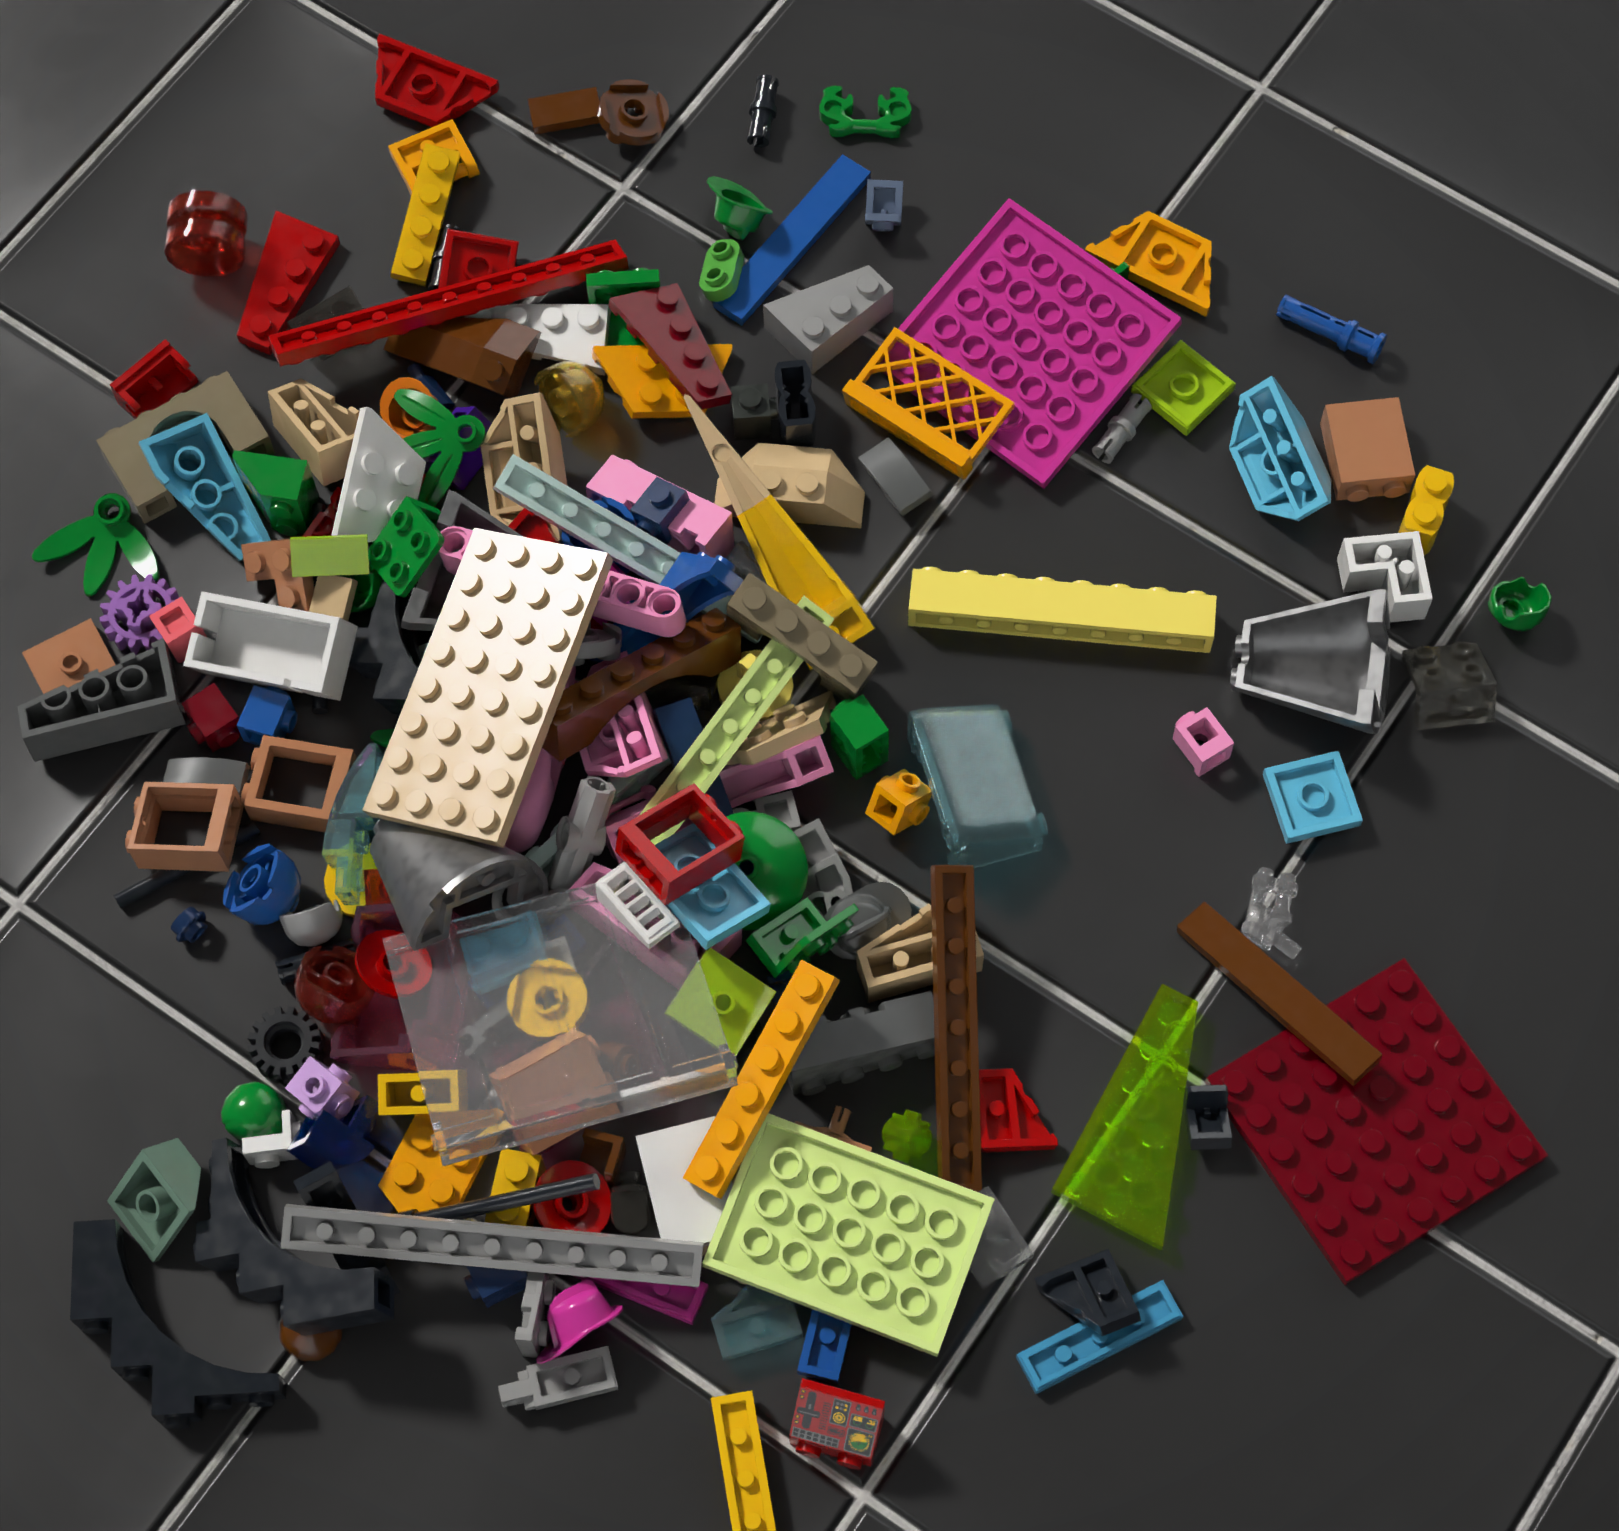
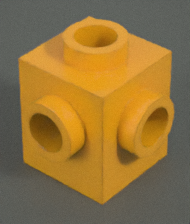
[865,769,934,835]

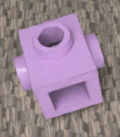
[285,1056,360,1125]

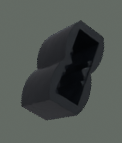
[775,359,816,447]

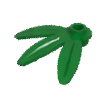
[394,389,486,507]
[32,493,160,596]

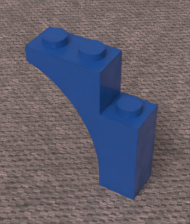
[589,551,744,664]

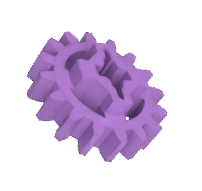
[99,574,180,655]

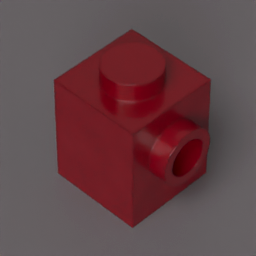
[181,683,241,752]

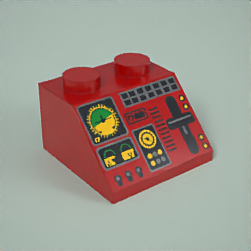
[789,1378,885,1470]

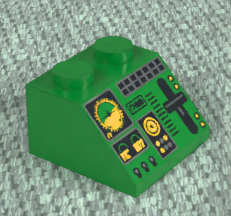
[232,450,319,536]

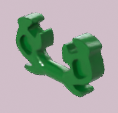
[819,86,912,138]

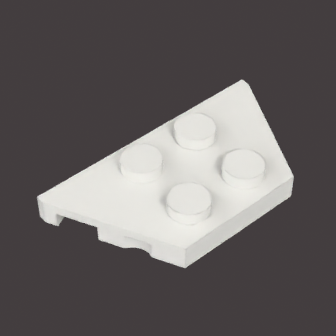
[331,407,426,542]

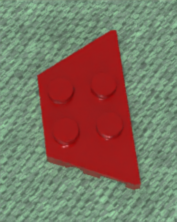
[375,34,500,127]

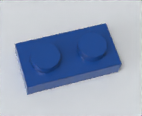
[797,1309,852,1384]

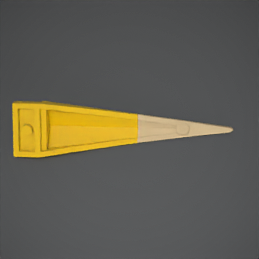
[684,394,876,670]

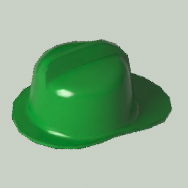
[707,176,773,240]

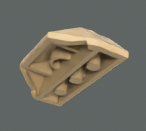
[481,392,567,542]
[714,443,865,528]

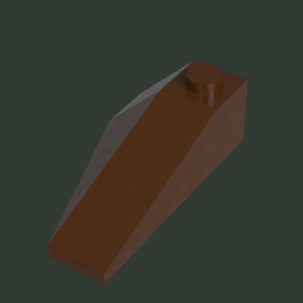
[383,317,542,398]

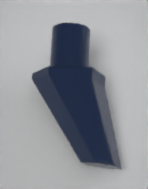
[407,363,454,409]

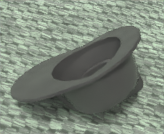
[824,882,912,960]

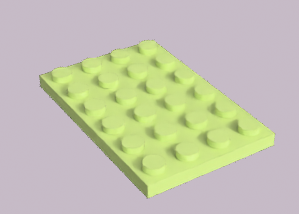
[702,1113,995,1357]

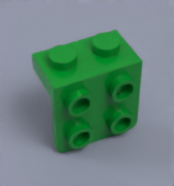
[586,268,661,346]
[368,496,444,598]
[746,897,859,978]

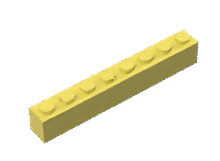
[908,567,1217,653]

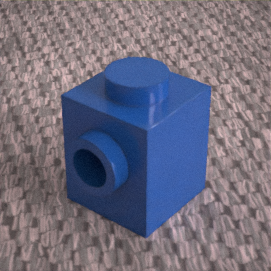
[236,685,298,746]

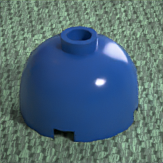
[223,844,301,925]

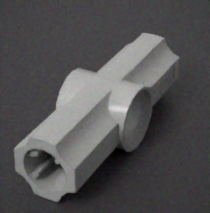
[547,776,616,893]

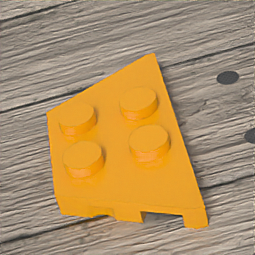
[1085,211,1212,317]
[591,344,733,419]
[378,1111,506,1213]

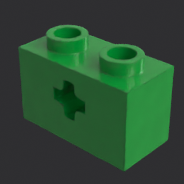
[830,694,889,780]

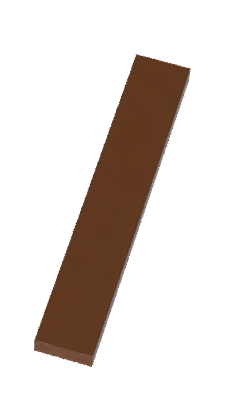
[1177,901,1382,1086]

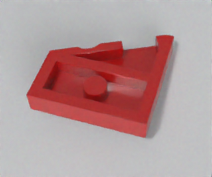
[979,1068,1058,1152]

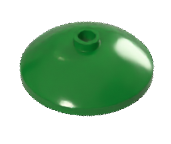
[726,812,808,931]

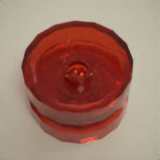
[164,191,248,277]

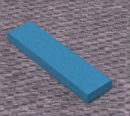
[1016,1280,1183,1394]

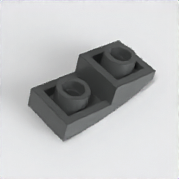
[858,437,933,516]
[163,757,250,797]

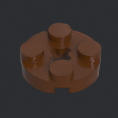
[597,79,669,146]

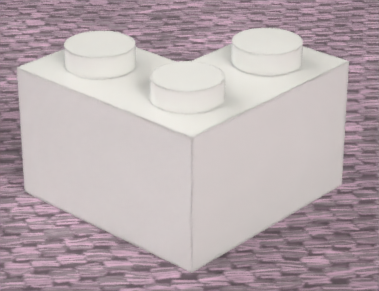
[1337,531,1433,622]

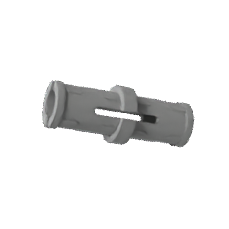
[1092,394,1152,464]

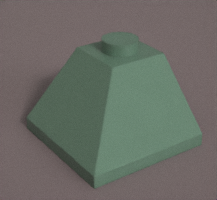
[107,1138,201,1263]

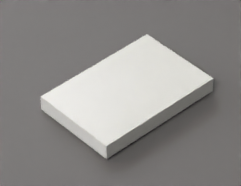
[635,1116,733,1247]

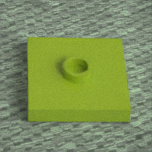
[1131,340,1236,436]
[664,947,776,1060]

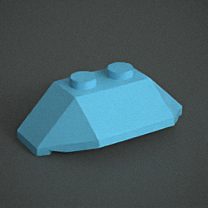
[1229,376,1332,521]

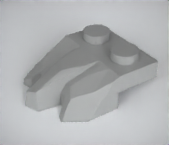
[793,818,853,918]

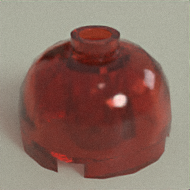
[294,946,375,1025]

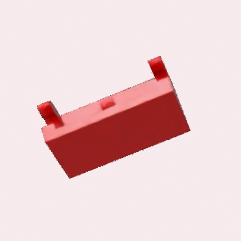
[110,339,199,419]

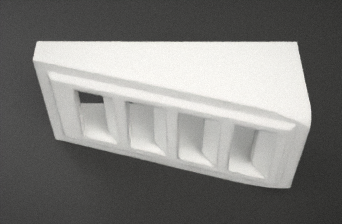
[595,862,680,949]

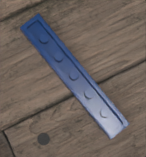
[713,154,871,326]

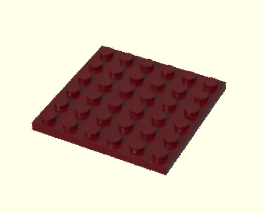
[1205,958,1548,1286]

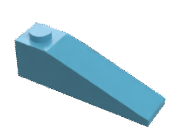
[138,413,271,562]

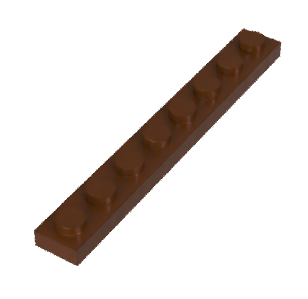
[930,865,982,1192]

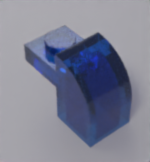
[287,1095,378,1170]

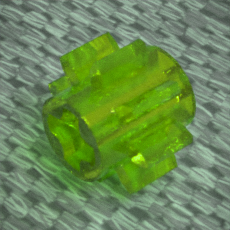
[882,1109,932,1163]

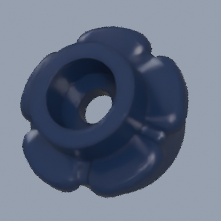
[170,906,207,943]

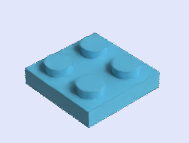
[1262,751,1363,844]

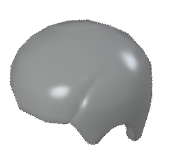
[279,900,343,947]

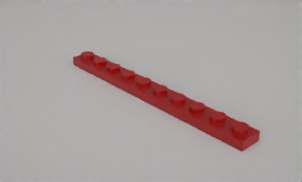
[268,239,629,367]

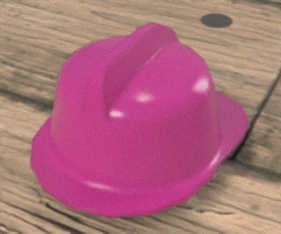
[537,1279,623,1364]

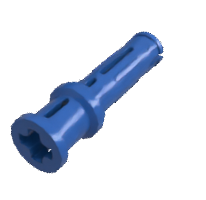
[1276,294,1387,365]

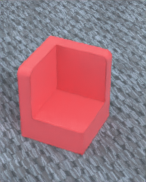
[149,596,207,663]

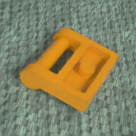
[388,119,480,195]

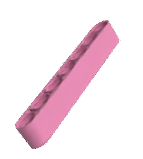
[438,526,686,637]

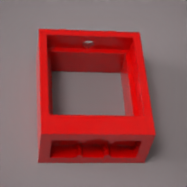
[615,783,745,906]

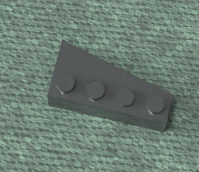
[17,638,186,762]
[788,991,935,1096]

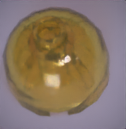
[534,361,605,438]

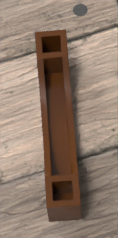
[542,608,741,762]

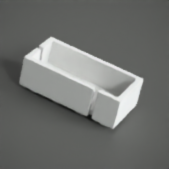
[183,592,358,701]

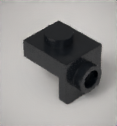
[1185,1085,1232,1150]

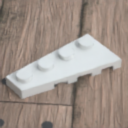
[464,304,611,376]

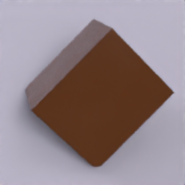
[579,1128,627,1189]

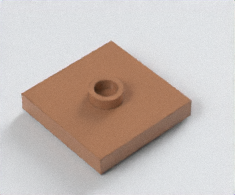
[22,618,116,694]

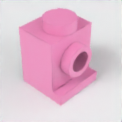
[1172,707,1234,777]

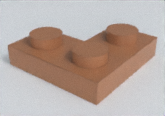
[241,539,315,612]

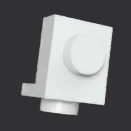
[242,1110,304,1169]

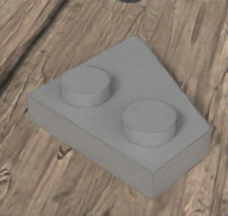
[515,1272,556,1358]

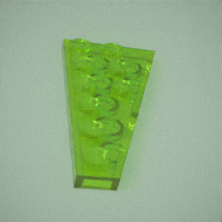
[1051,984,1198,1251]

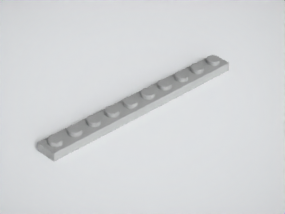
[281,1204,703,1287]

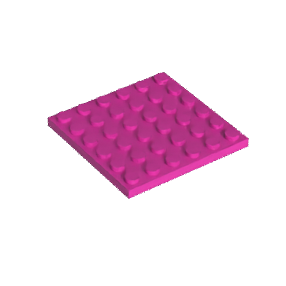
[880,198,1182,489]

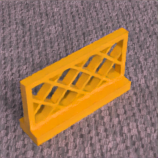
[842,327,1015,480]

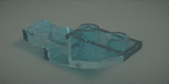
[322,743,384,905]

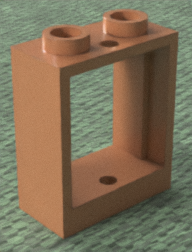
[241,735,359,835]
[125,782,244,872]

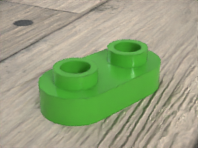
[699,239,744,302]

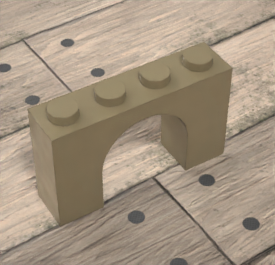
[96,371,275,524]
[727,572,878,701]

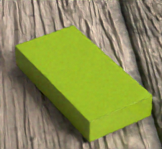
[290,534,370,577]

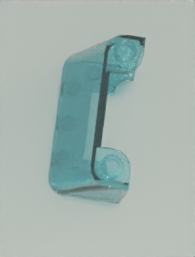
[907,704,1048,868]

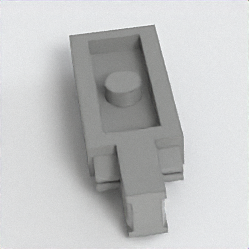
[498,1346,618,1411]

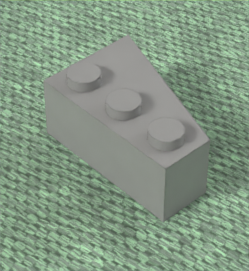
[763,265,893,374]

